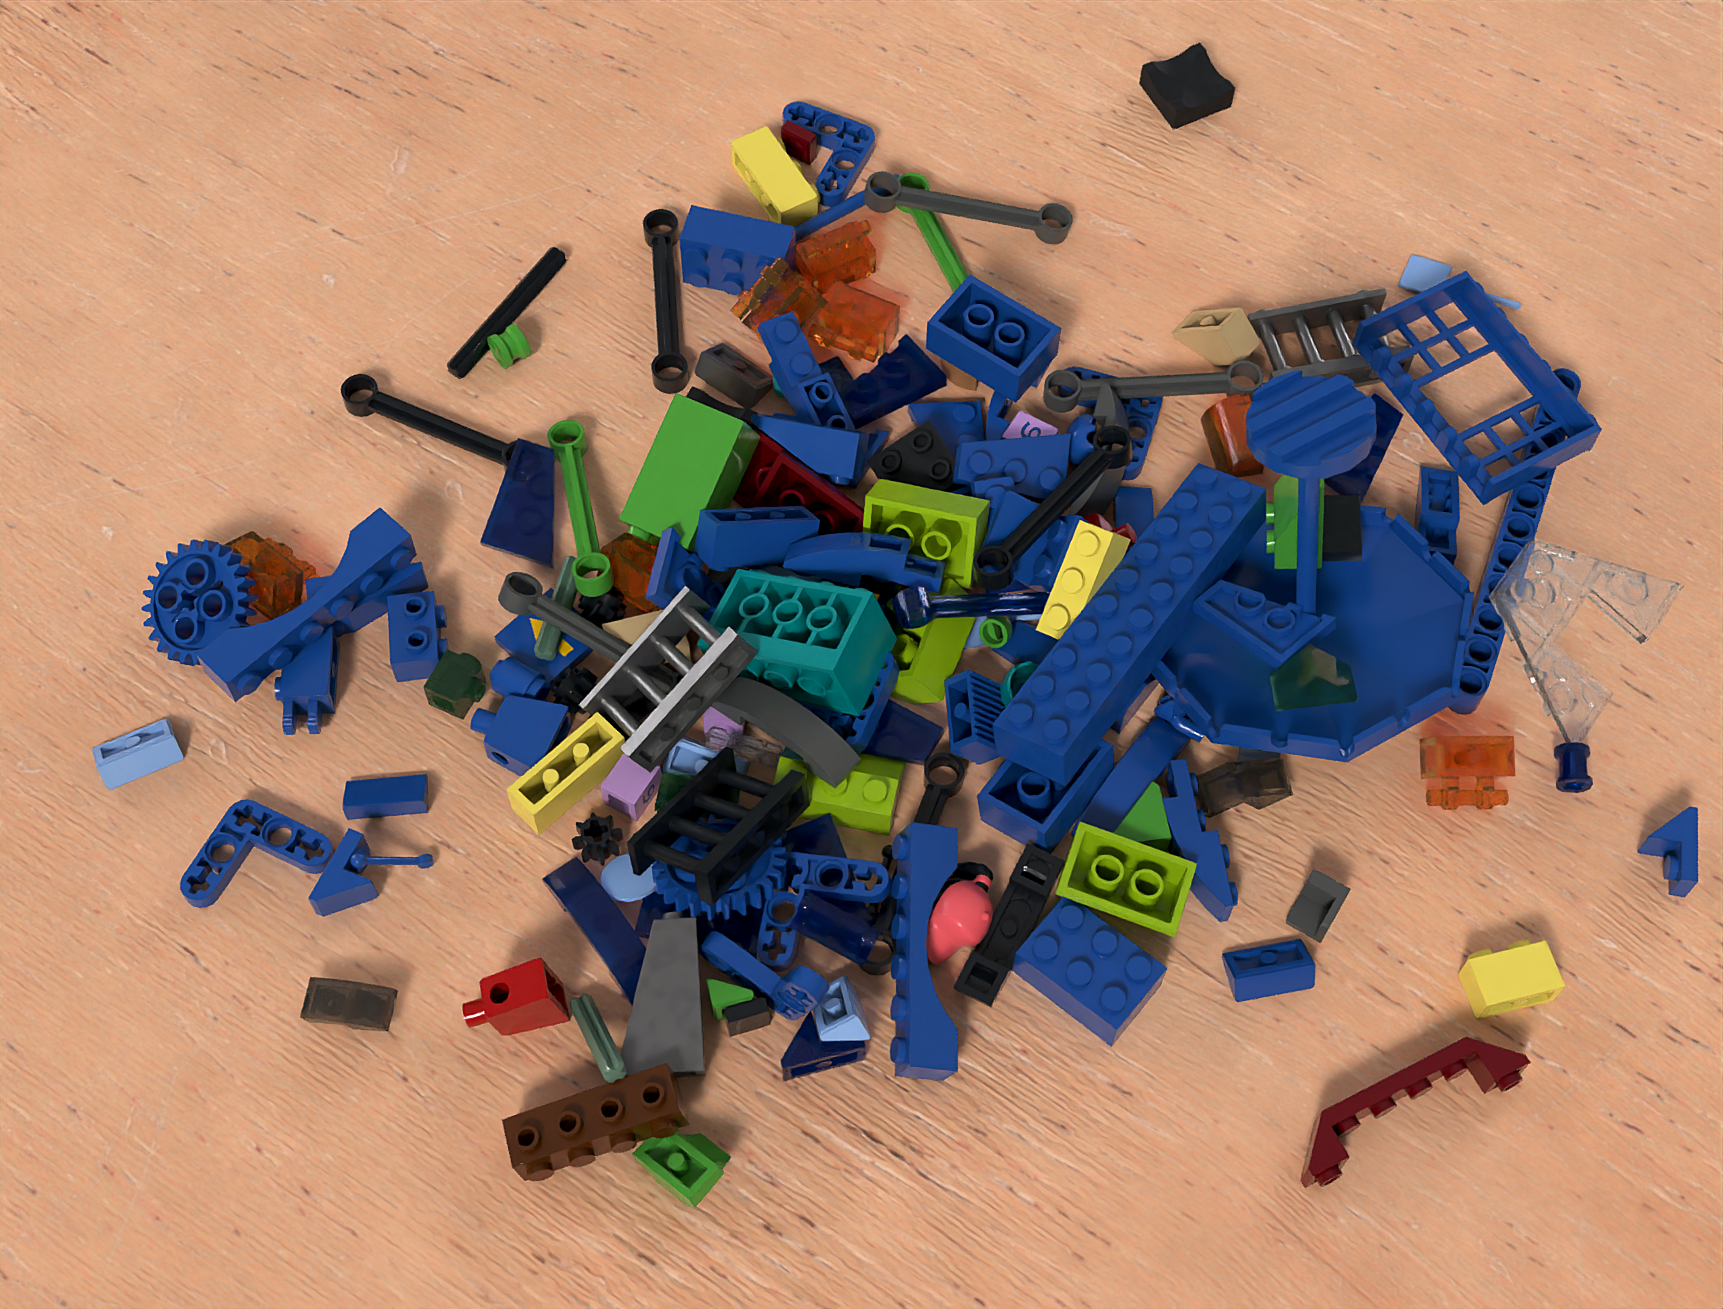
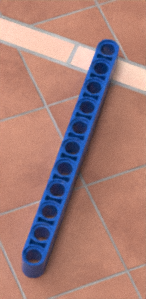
[1448,368,1581,715]

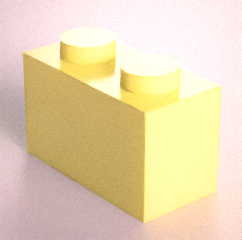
[1458,940,1565,1020]

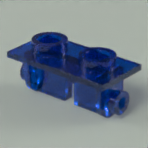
[789,892,882,967]

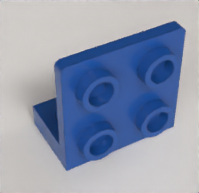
[981,490,1089,592]

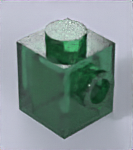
[423,649,487,720]

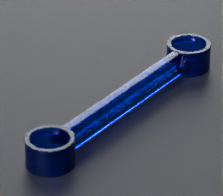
[892,587,1051,629]

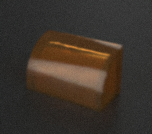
[1200,393,1265,478]

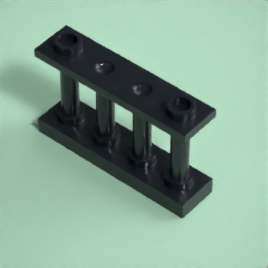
[626,746,810,905]

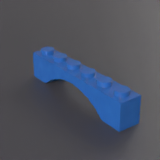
[196,508,417,703]
[890,822,958,1081]

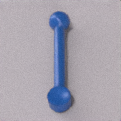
[351,852,434,869]

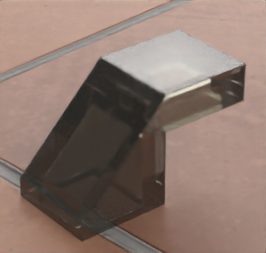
[1196,757,1293,818]

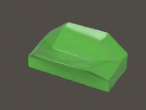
[632,1133,731,1208]

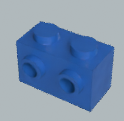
[387,591,449,682]

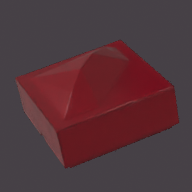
[781,120,817,165]

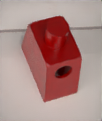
[462,957,570,1036]

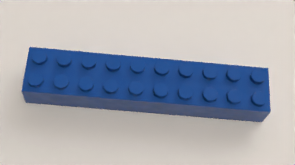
[993,463,1266,786]

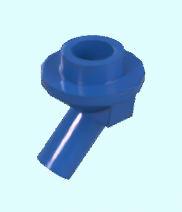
[1154,695,1204,743]

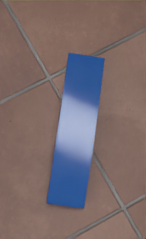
[1414,466,1460,565]

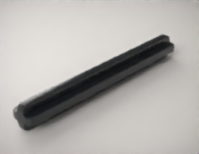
[447,247,566,379]

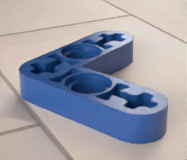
[783,102,875,207]
[1058,366,1162,481]
[800,651,900,755]
[180,799,335,908]
[756,852,892,972]
[698,931,830,1021]

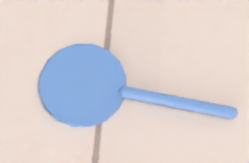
[600,811,709,902]

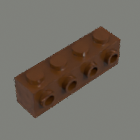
[502,1063,689,1181]

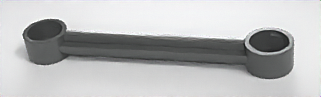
[863,171,1073,244]
[1043,360,1263,413]
[498,572,683,695]

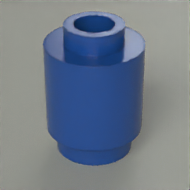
[490,656,551,701]

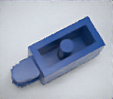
[274,626,340,735]

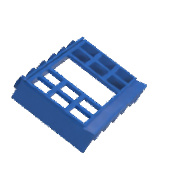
[1352,271,1602,505]

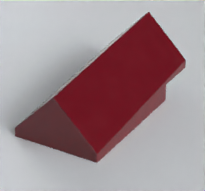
[733,429,864,536]

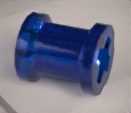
[1553,742,1593,793]

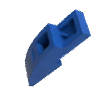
[757,311,856,431]
[783,532,945,593]
[1162,759,1238,922]

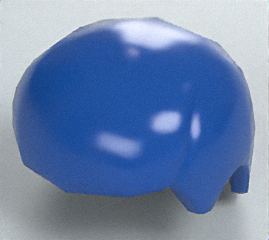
[1066,414,1097,468]

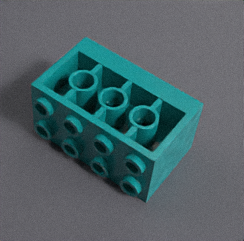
[697,569,897,716]

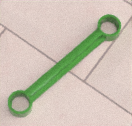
[896,173,968,293]
[547,420,614,597]

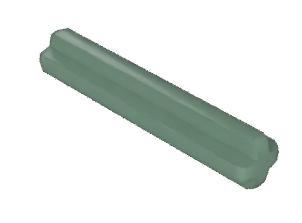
[534,556,578,661]
[570,993,627,1083]

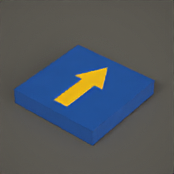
[494,588,594,689]

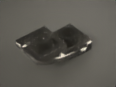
[300,977,398,1032]

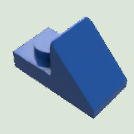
[1637,807,1698,897]
[308,828,379,917]

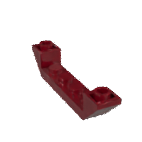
[1300,1037,1530,1188]

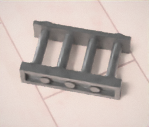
[1247,288,1414,388]
[579,586,758,773]

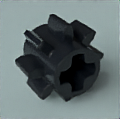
[578,586,627,629]
[551,666,598,714]
[572,812,624,866]

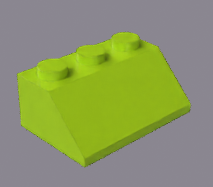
[863,479,990,589]
[875,579,980,705]
[773,747,906,836]
[1055,821,1197,937]

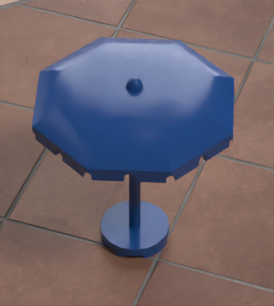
[1151,370,1474,762]

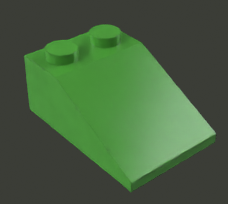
[1266,474,1324,569]

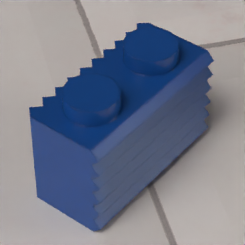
[944,669,1004,765]

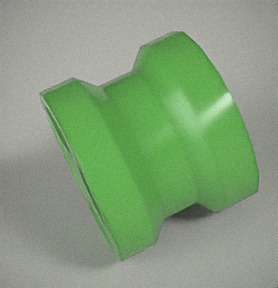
[487,323,531,369]

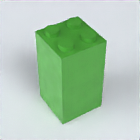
[619,393,760,555]

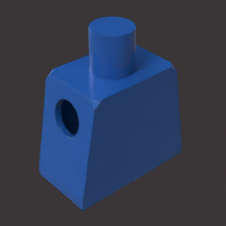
[470,695,573,777]

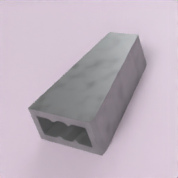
[621,912,706,1078]

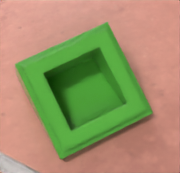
[706,978,754,1021]

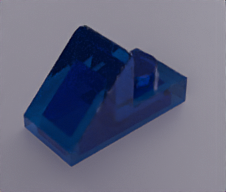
[781,1011,866,1082]

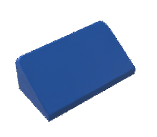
[343,774,428,820]
[1222,939,1315,1002]

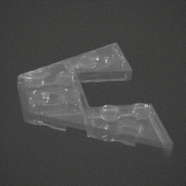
[1489,539,1684,754]

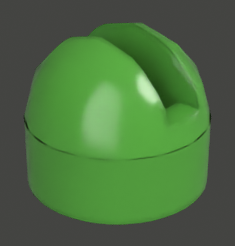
[979,615,1013,648]

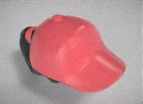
[926,862,994,965]

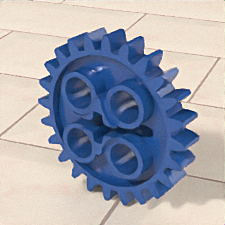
[141,539,258,666]
[651,814,787,920]

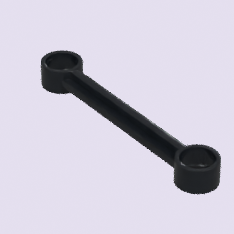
[643,209,689,394]
[341,374,541,483]
[973,425,1132,591]
[856,752,964,975]

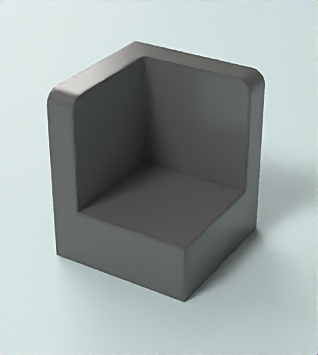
[1286,869,1351,943]

